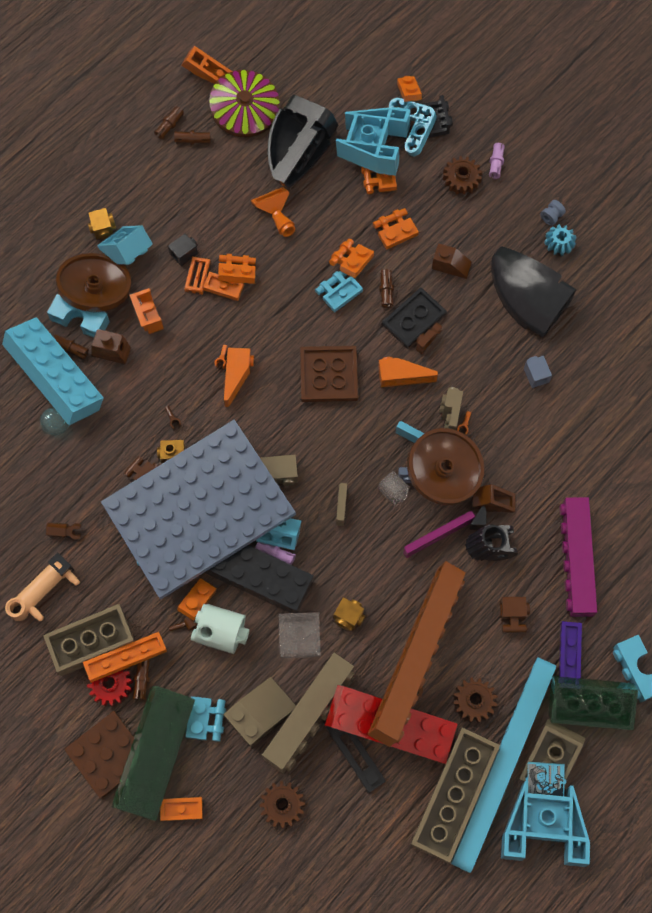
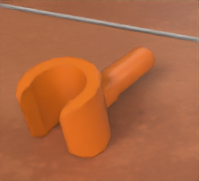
[215,345,227,369]
[457,411,471,435]

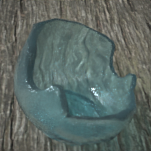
[40,407,69,436]

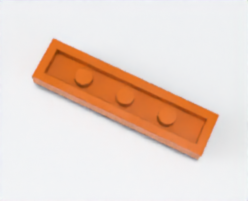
[83,632,167,683]

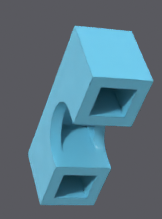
[47,294,110,338]
[613,635,652,703]

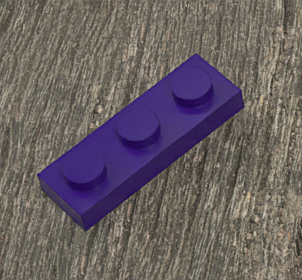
[559,621,582,684]

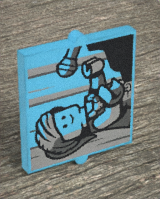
[526,762,567,797]

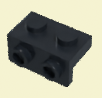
[423,95,453,137]

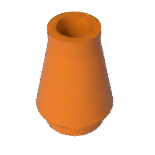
[272,210,295,237]

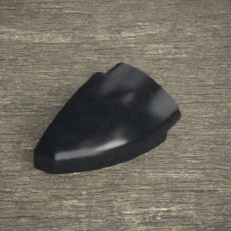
[268,95,339,188]
[491,246,576,338]

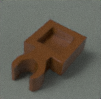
[416,323,442,354]

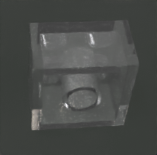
[279,612,321,658]

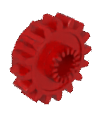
[87,669,133,707]

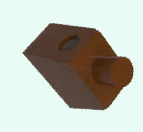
[91,329,131,364]

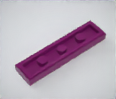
[403,511,475,558]

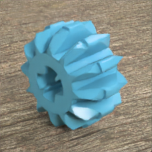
[545,224,576,256]

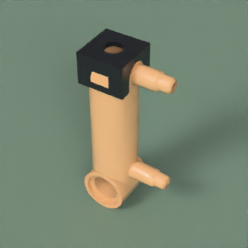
[5,552,80,621]

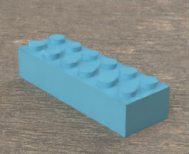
[2,317,104,425]

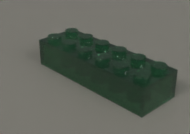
[111,686,195,821]

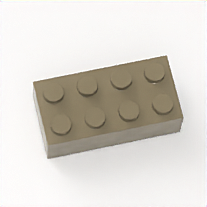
[43,604,135,677]

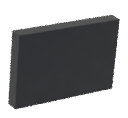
[382,287,447,349]

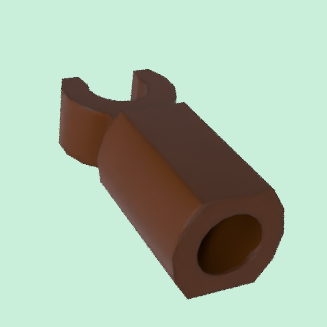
[46,522,81,539]

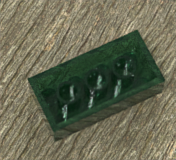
[548,676,638,730]

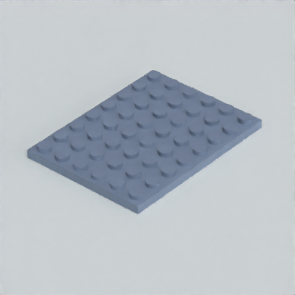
[101,420,296,600]

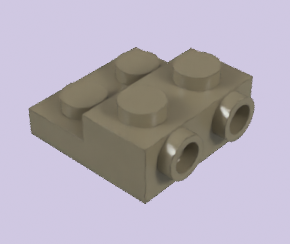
[439,387,463,430]

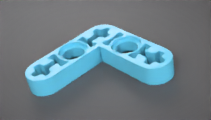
[389,98,437,156]

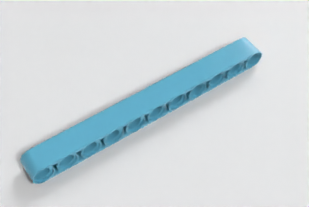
[451,657,556,873]

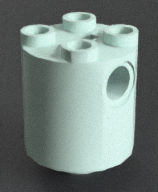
[191,604,250,654]

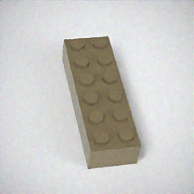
[262,653,355,774]
[410,728,500,864]

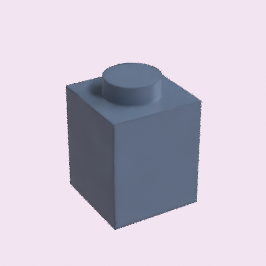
[524,356,552,388]

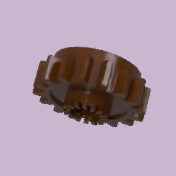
[443,156,482,195]
[453,677,498,723]
[259,781,305,829]

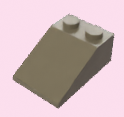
[223,677,296,748]
[519,719,585,782]

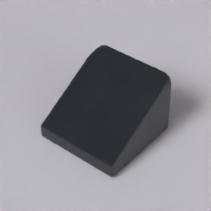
[469,506,486,530]

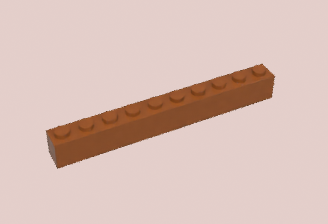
[368,561,466,747]

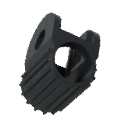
[465,524,518,561]

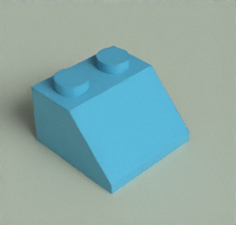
[97,225,153,265]

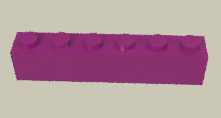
[560,497,597,617]

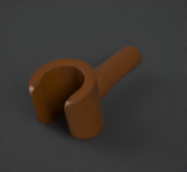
[165,406,181,430]
[169,617,198,631]

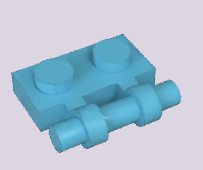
[315,271,363,313]
[186,696,226,742]

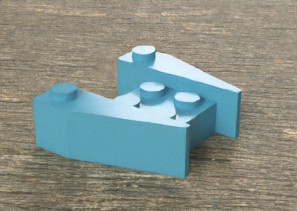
[336,107,410,176]
[501,781,590,867]

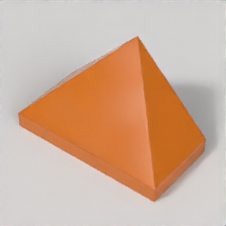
[251,187,289,214]

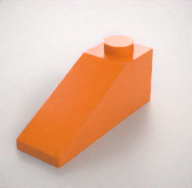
[181,46,233,84]
[224,348,254,407]
[378,357,438,387]

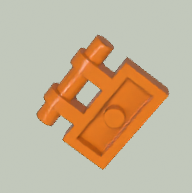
[361,167,397,194]
[373,208,419,250]
[329,238,374,278]
[218,254,256,284]

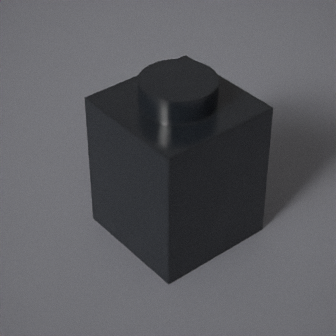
[168,233,198,266]

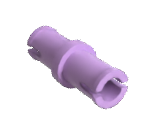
[489,143,505,179]
[255,542,296,565]

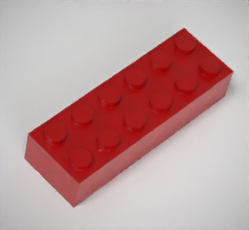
[325,685,457,764]

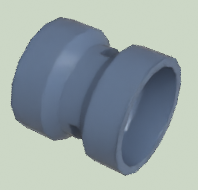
[540,200,566,226]

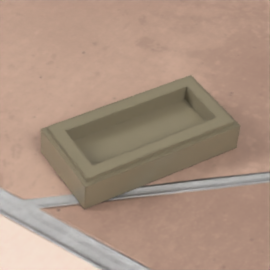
[336,483,347,526]

